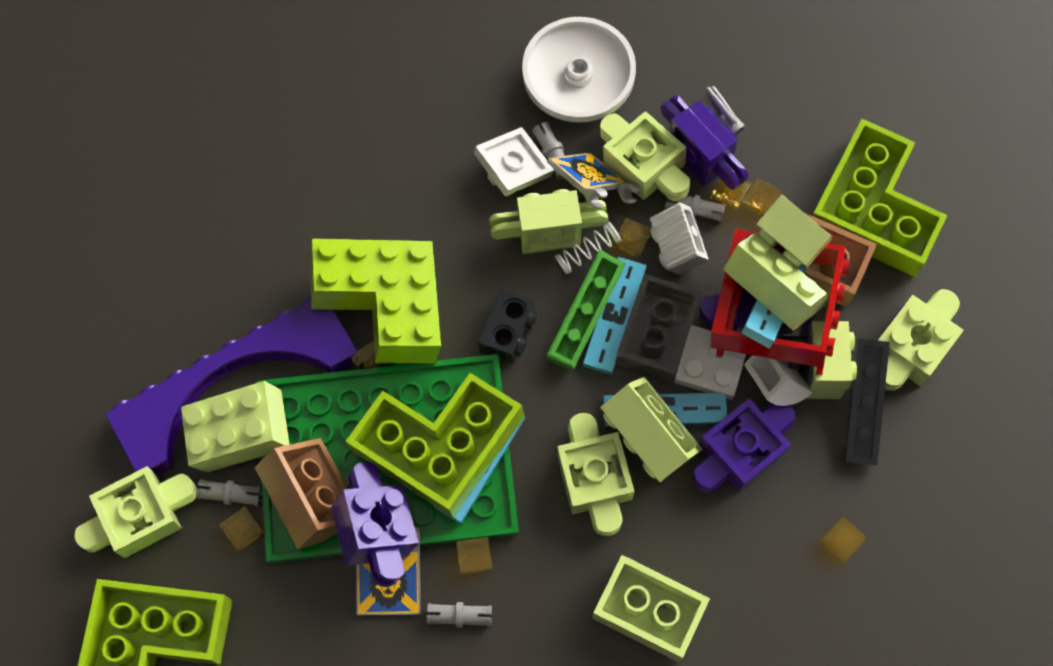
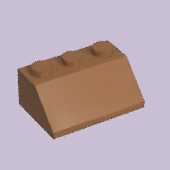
[804,213,877,307]
[255,438,348,549]

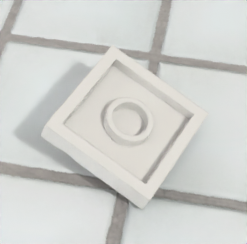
[474,127,554,197]
[674,325,746,400]

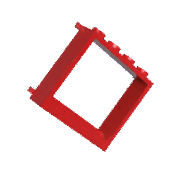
[711,229,850,376]

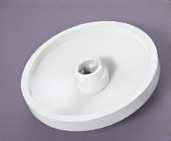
[522,17,636,122]

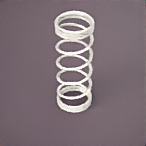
[555,222,621,275]

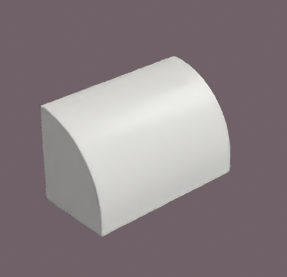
[744,355,813,406]

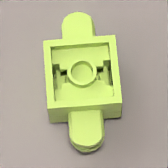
[600,111,690,201]
[489,189,609,254]
[878,289,964,391]
[557,413,635,536]
[75,466,197,558]

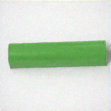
[546,250,626,370]

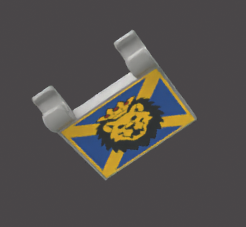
[547,153,641,209]
[356,527,421,615]

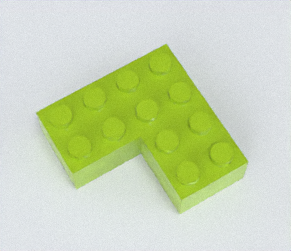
[812,119,948,277]
[310,239,441,363]
[345,373,525,519]
[78,579,232,666]

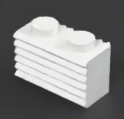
[650,203,709,274]

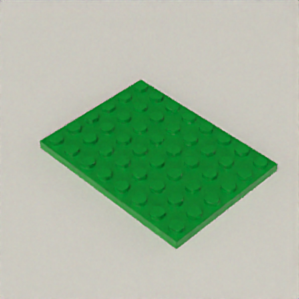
[256,354,519,564]

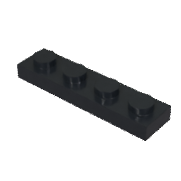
[845,339,890,466]

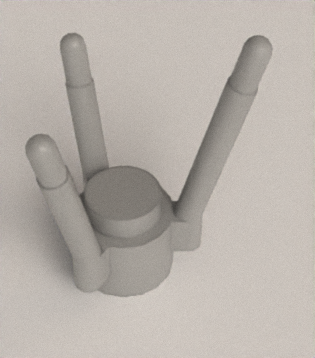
[706,86,745,137]

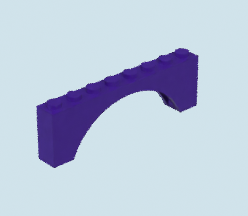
[105,297,361,476]

